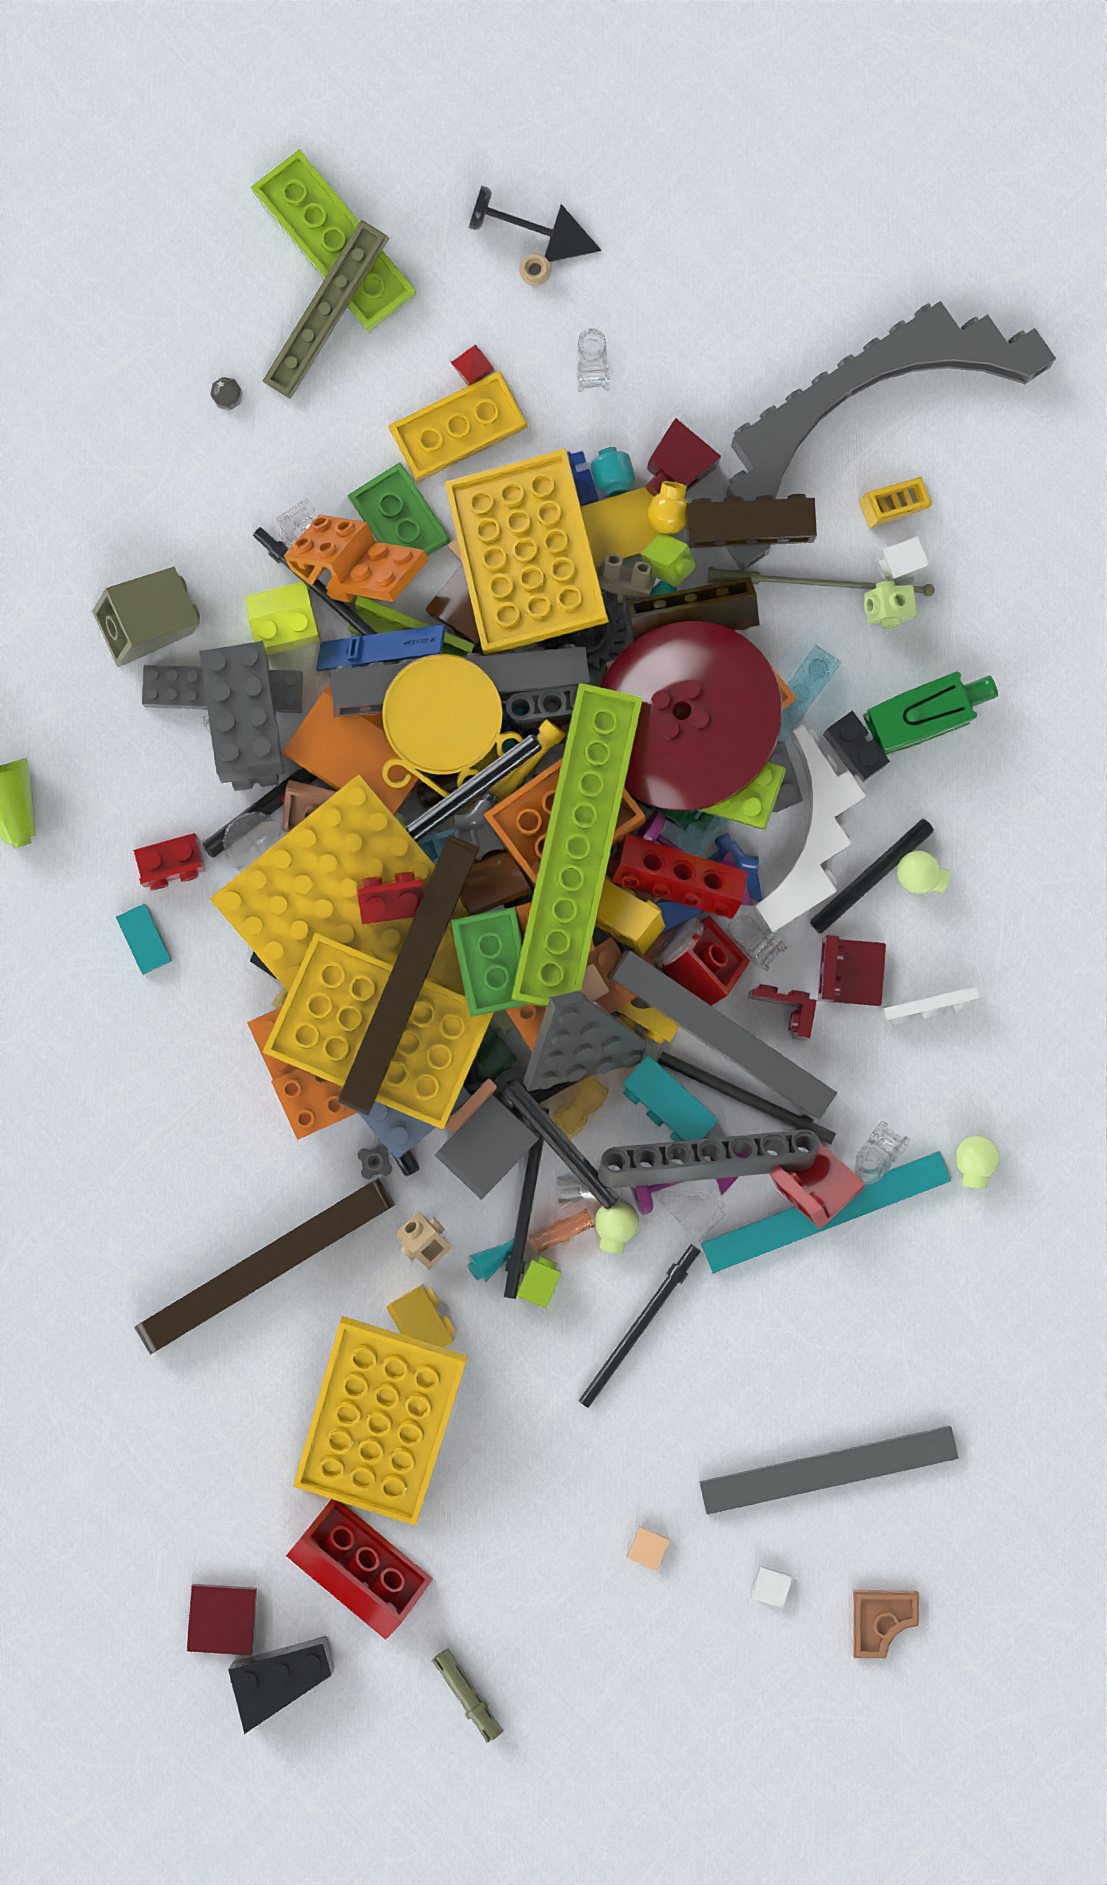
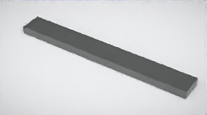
[699,1426,959,1515]

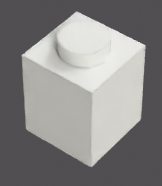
[877,536,929,583]

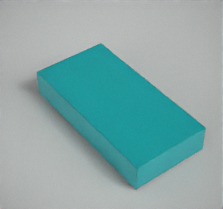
[116,904,172,975]

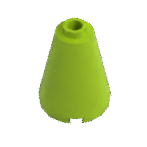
[0,758,36,849]

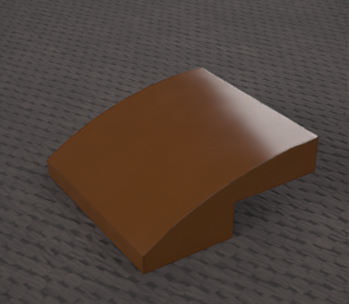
[425,562,481,647]
[460,849,531,916]

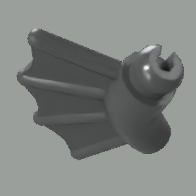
[453,791,505,861]

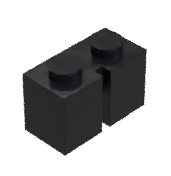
[823,710,890,783]

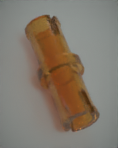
[529,1208,595,1255]

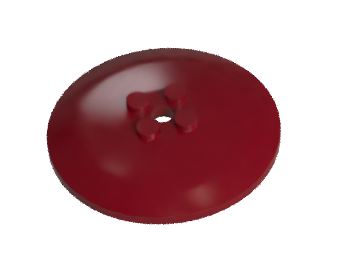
[600,621,783,811]

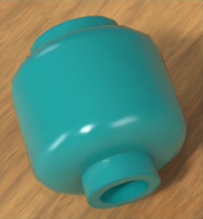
[591,447,635,496]

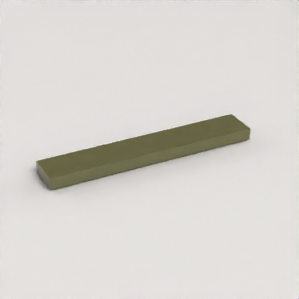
[263,219,390,399]

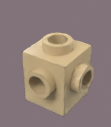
[396,1211,453,1269]

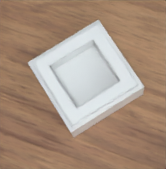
[751,1566,793,1609]

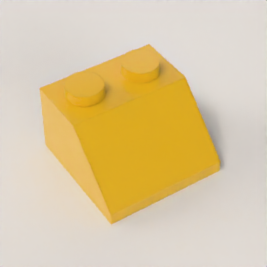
[386,1284,457,1348]

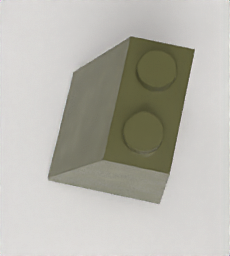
[92,567,200,667]

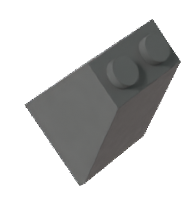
[434,1089,541,1200]

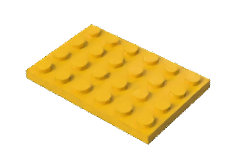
[444,448,609,656]
[263,933,494,1130]
[293,1316,468,1526]

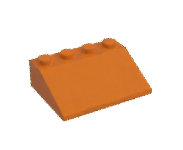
[282,684,428,816]
[483,758,646,889]

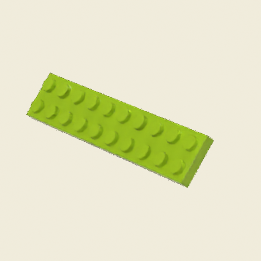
[511,683,643,1008]

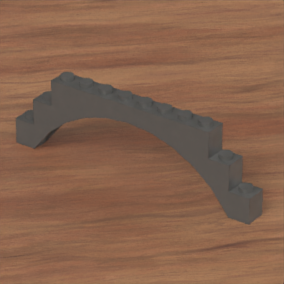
[725,301,1056,571]

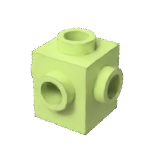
[864,581,917,629]

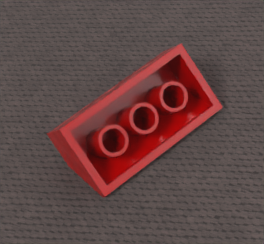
[286,1499,433,1640]

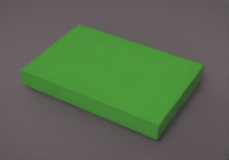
[347,462,451,557]
[450,907,529,1017]

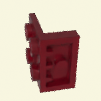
[817,935,886,1006]
[748,984,817,1041]

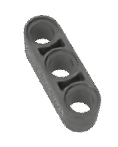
[506,685,578,730]

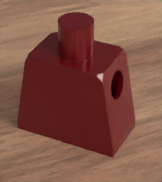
[645,418,721,497]

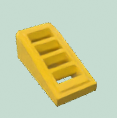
[859,477,932,528]

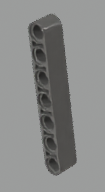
[598,1130,820,1188]

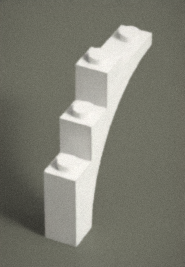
[753,724,866,935]

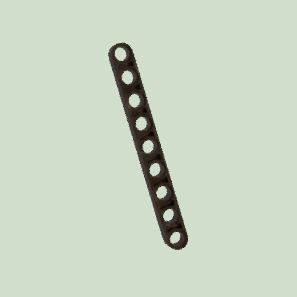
[337,835,480,1116]
[134,1178,395,1355]

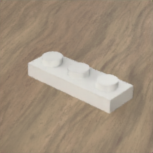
[880,986,980,1026]

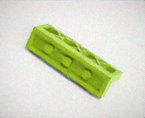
[348,596,476,660]

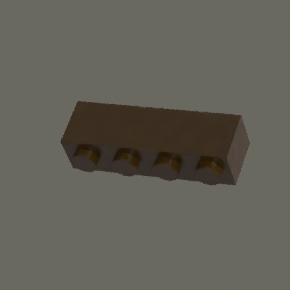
[686,494,817,548]
[626,577,760,642]

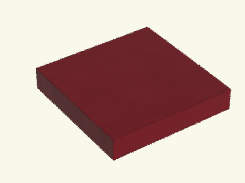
[187,1584,257,1656]

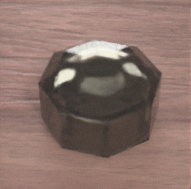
[210,377,242,410]

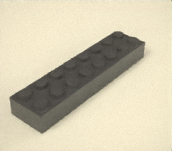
[142,665,303,713]

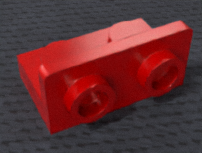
[133,833,206,891]

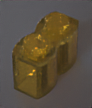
[552,1075,609,1140]

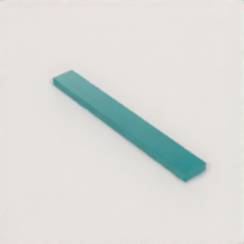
[701,1151,951,1273]

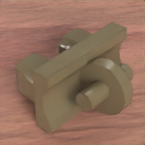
[597,553,657,606]

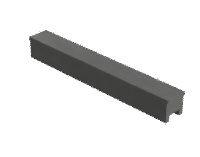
[607,950,837,1119]

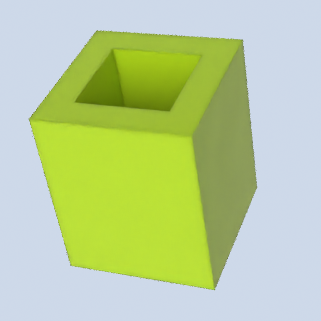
[640,533,696,587]
[517,1256,561,1309]

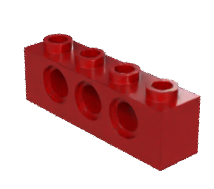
[611,834,747,919]

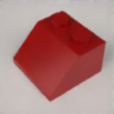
[660,915,750,1006]

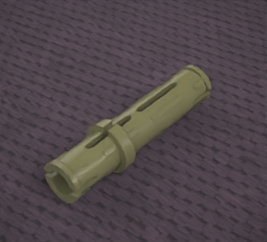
[431,1648,504,1743]

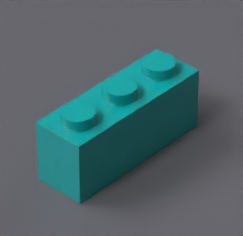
[621,1055,719,1142]

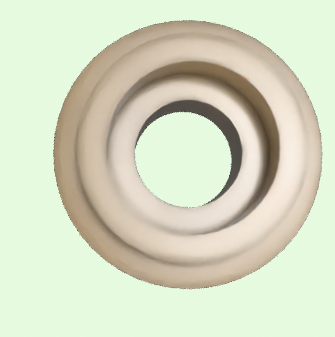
[519,253,551,286]

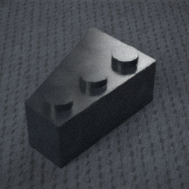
[228,1636,335,1734]

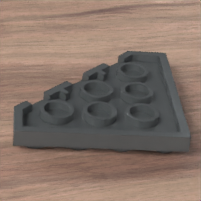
[523,991,648,1092]

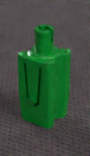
[863,671,998,755]

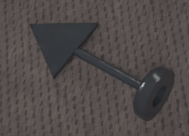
[468,185,602,262]

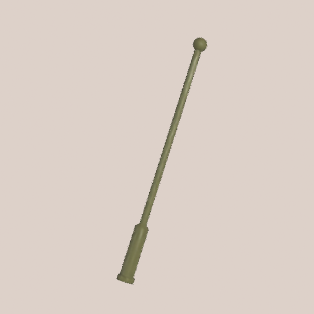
[708,567,935,596]

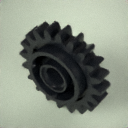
[542,592,626,672]

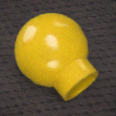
[647,481,688,535]

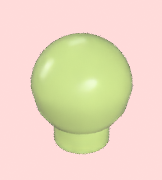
[897,851,950,894]
[955,1135,1000,1189]
[595,1200,639,1254]

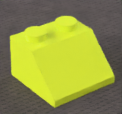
[245,582,321,655]

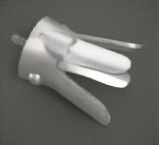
[557,1177,597,1210]

